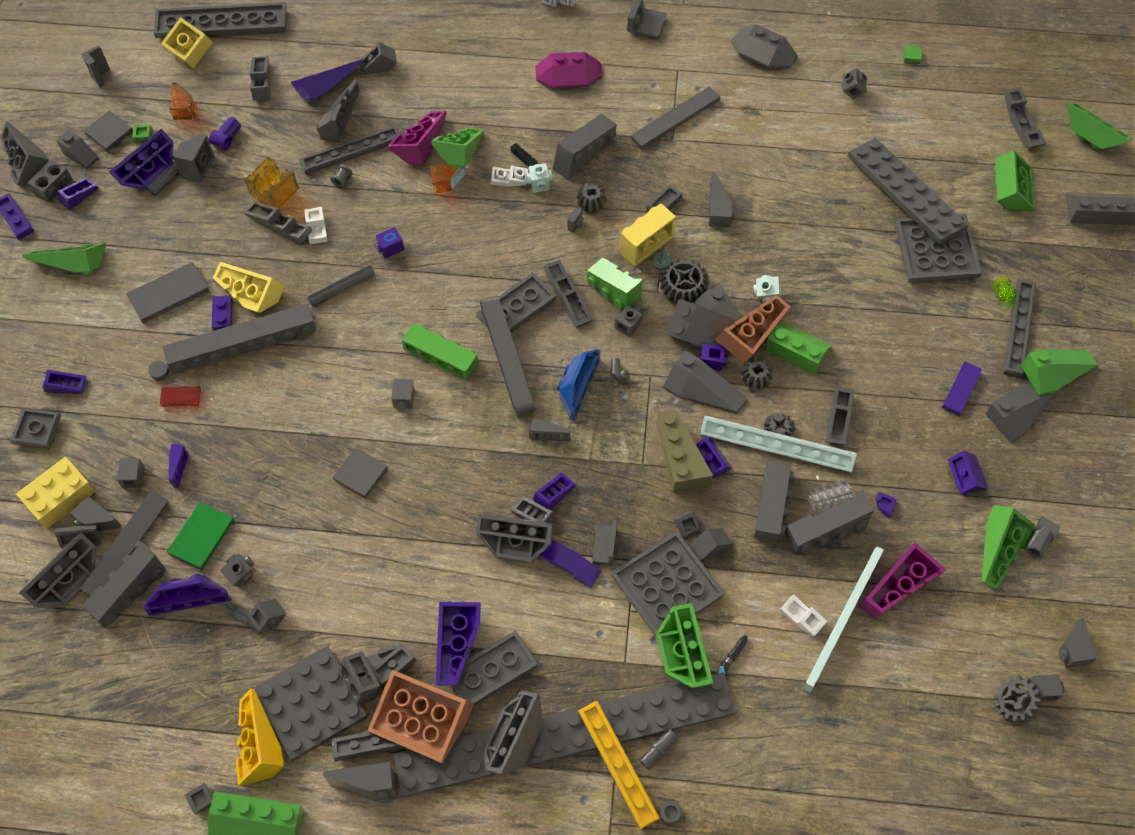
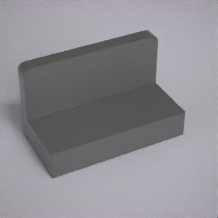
[81,45,110,87]
[592,520,617,566]

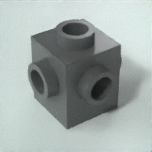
[842,68,867,99]
[220,554,256,587]

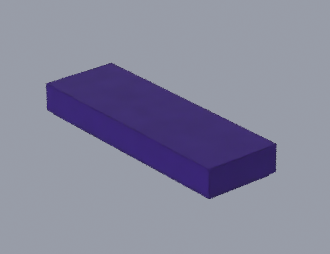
[0,193,35,240]
[942,361,982,416]

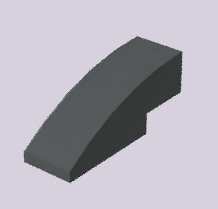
[250,56,270,100]
[826,387,855,445]

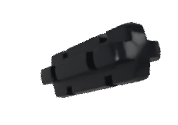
[510,143,538,167]

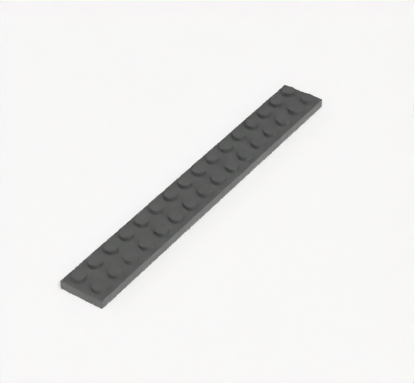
[394,672,736,798]

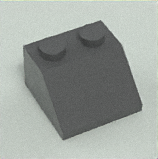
[173,134,215,183]

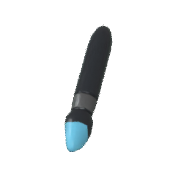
[718,635,748,674]

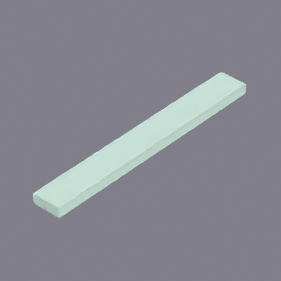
[700,415,857,473]
[804,547,883,693]

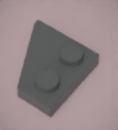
[365,644,417,687]

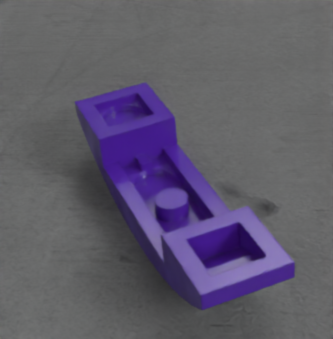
[537,540,601,588]

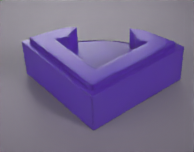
[876,492,897,518]

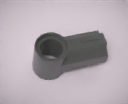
[1025,516,1061,558]

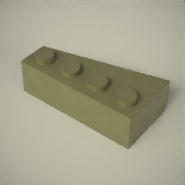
[656,410,713,492]

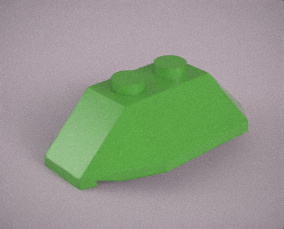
[1067,102,1133,149]
[656,603,713,689]

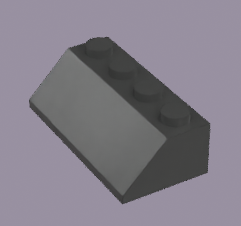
[1066,192,1135,225]

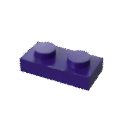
[212,295,232,331]

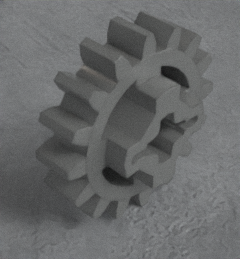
[993,675,1043,723]

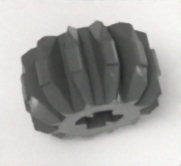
[577,182,606,213]
[741,358,773,391]

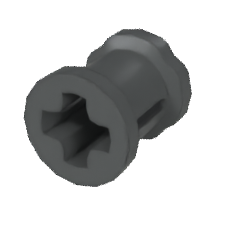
[330,165,353,188]

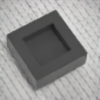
[567,207,584,233]
[184,783,213,815]

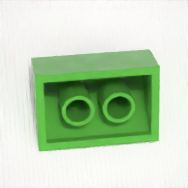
[994,150,1035,211]
[765,321,832,375]

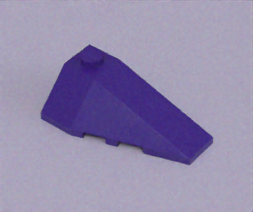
[291,59,363,101]
[435,602,481,686]

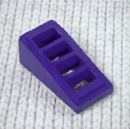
[57,177,98,210]
[43,369,86,394]
[168,444,189,489]
[533,473,576,510]

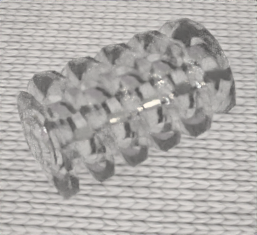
[809,480,853,513]

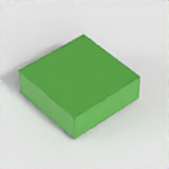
[904,46,922,63]
[132,125,153,142]

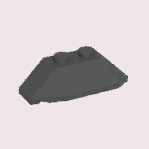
[731,24,798,68]
[476,514,554,562]
[19,533,96,607]
[484,690,543,776]

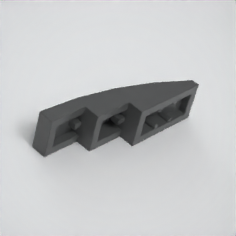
[243,200,312,243]
[543,259,593,327]

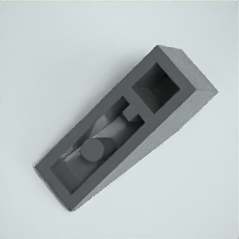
[709,173,735,227]

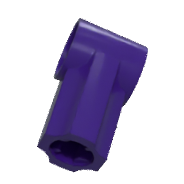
[209,117,241,150]

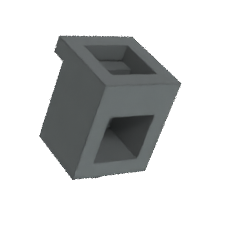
[615,305,643,337]

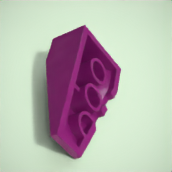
[388,111,447,165]

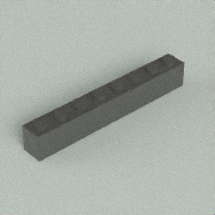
[162,303,317,374]

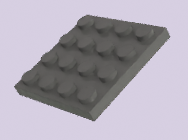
[895,214,982,282]
[611,531,725,637]
[253,646,367,762]

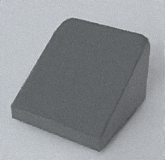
[673,510,701,538]

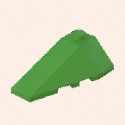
[22,243,106,275]

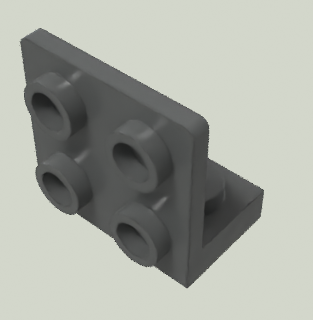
[627,0,667,39]

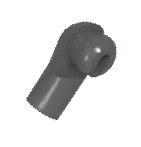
[611,358,630,382]

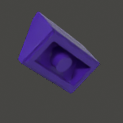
[696,437,732,479]

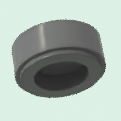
[148,361,169,380]
[660,801,682,825]

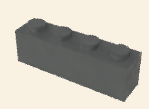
[754,459,794,542]

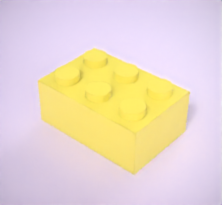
[620,203,676,267]
[16,457,95,530]

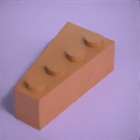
[715,295,791,364]

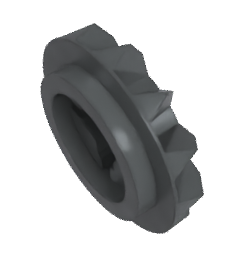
[764,412,795,437]

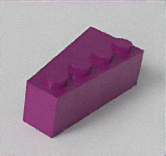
[858,542,947,619]

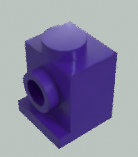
[700,344,728,371]

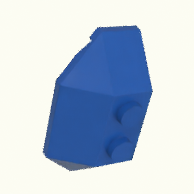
[557,349,600,421]

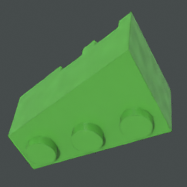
[587,258,643,310]

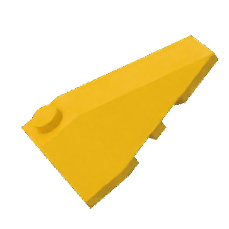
[236,689,284,786]

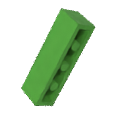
[402,323,479,381]

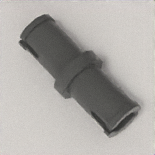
[639,728,678,770]

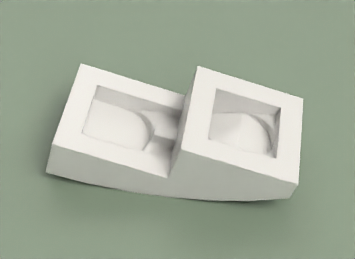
[304,207,328,245]
[779,594,827,637]

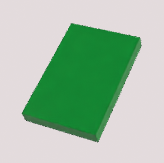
[167,502,234,570]

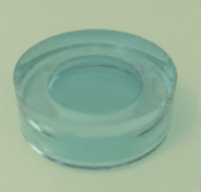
[653,253,672,271]

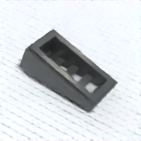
[529,418,571,441]
[511,496,556,524]

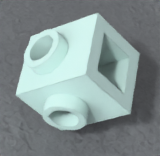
[526,163,552,193]
[753,275,782,303]

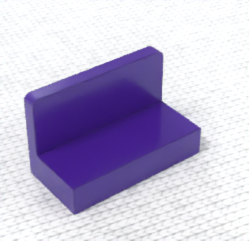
[948,451,988,495]

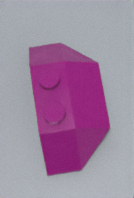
[535,52,602,88]

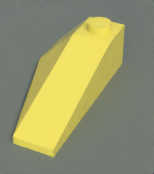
[213,262,285,313]

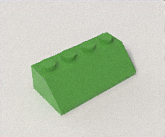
[208,791,305,835]

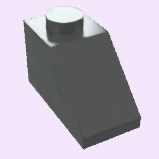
[360,42,397,75]
[56,129,99,169]
[70,496,121,531]
[1059,618,1097,668]

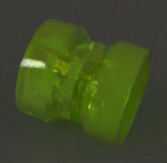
[992,276,1017,301]

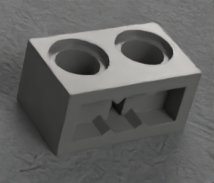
[28,159,72,202]
[339,651,380,705]

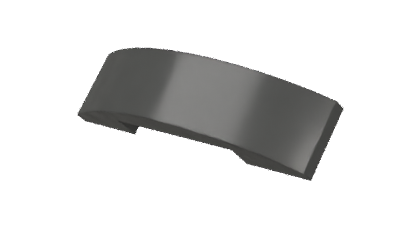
[1004,87,1046,149]

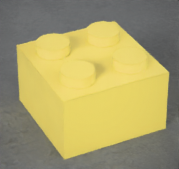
[161,17,213,69]

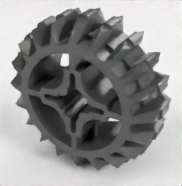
[660,259,709,304]

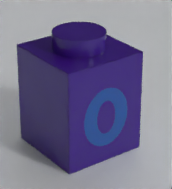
[375,227,405,259]

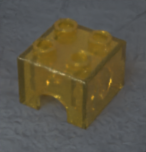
[244,157,299,208]

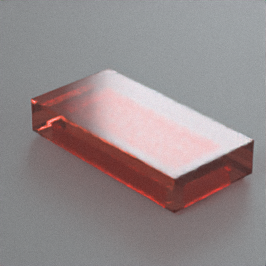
[160,386,201,407]

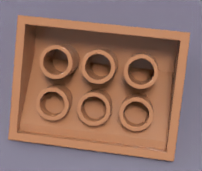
[367,670,474,763]

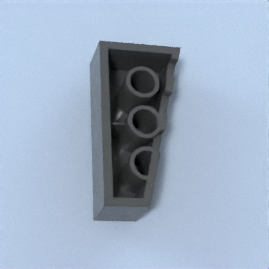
[553,114,617,180]
[785,490,874,554]
[82,540,166,628]

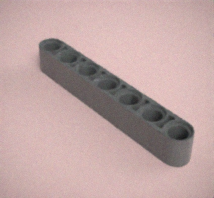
[480,295,535,416]

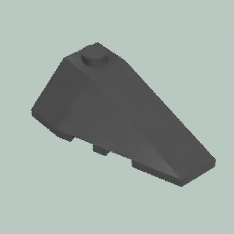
[317,79,360,143]
[0,122,49,186]
[693,285,757,353]
[663,350,747,414]
[985,383,1054,443]

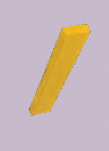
[578,701,660,829]

